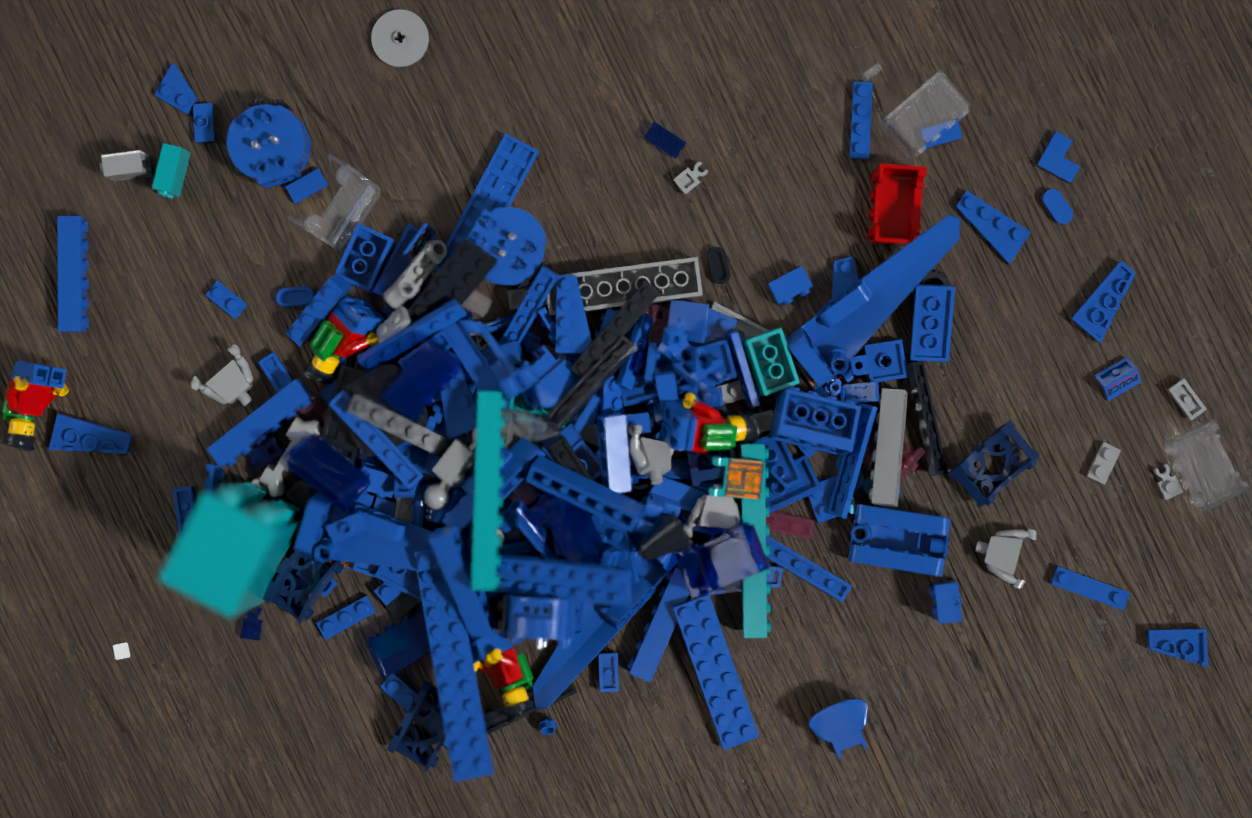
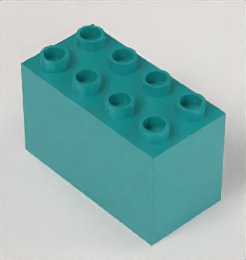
[158,481,303,618]

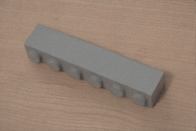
[869,388,908,507]

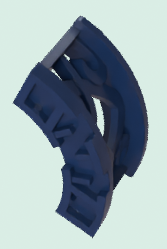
[686,404,736,486]
[948,420,1040,507]
[263,546,344,624]
[387,680,446,772]

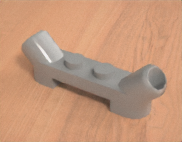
[384,240,447,308]
[259,417,321,497]

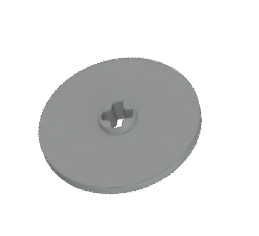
[371,10,429,67]

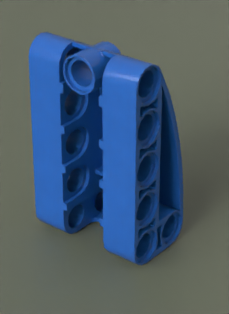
[848,504,951,576]

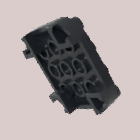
[338,364,428,456]

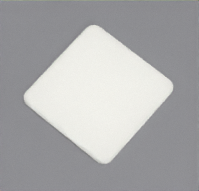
[113,642,130,660]

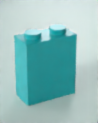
[152,143,191,199]

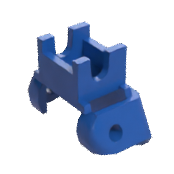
[516,345,581,410]
[807,699,867,759]

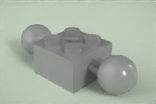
[424,427,477,509]

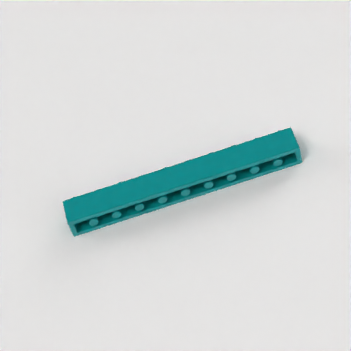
[472,391,506,590]
[740,443,771,638]

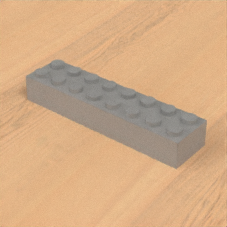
[547,257,703,317]

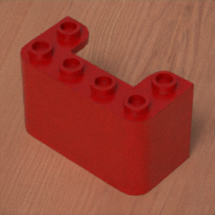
[867,163,927,246]

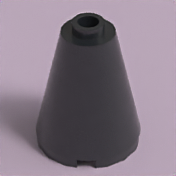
[637,511,693,561]

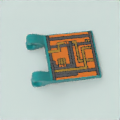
[708,455,765,500]

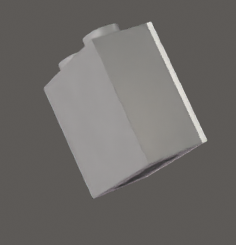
[100,150,152,182]

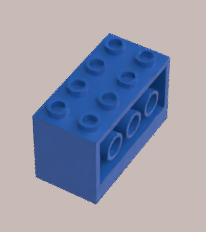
[768,387,861,456]

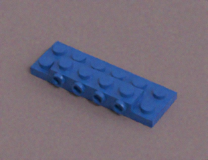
[616,339,737,407]

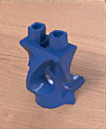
[657,316,727,394]

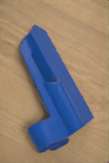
[445,320,539,400]
[633,476,741,536]
[498,497,562,561]

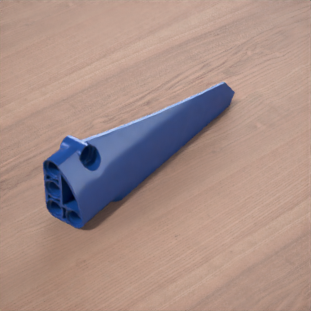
[786,215,960,386]
[294,493,473,575]
[533,530,682,708]

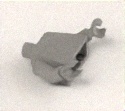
[190,345,253,407]
[628,425,674,485]
[683,484,742,542]
[975,529,1037,589]

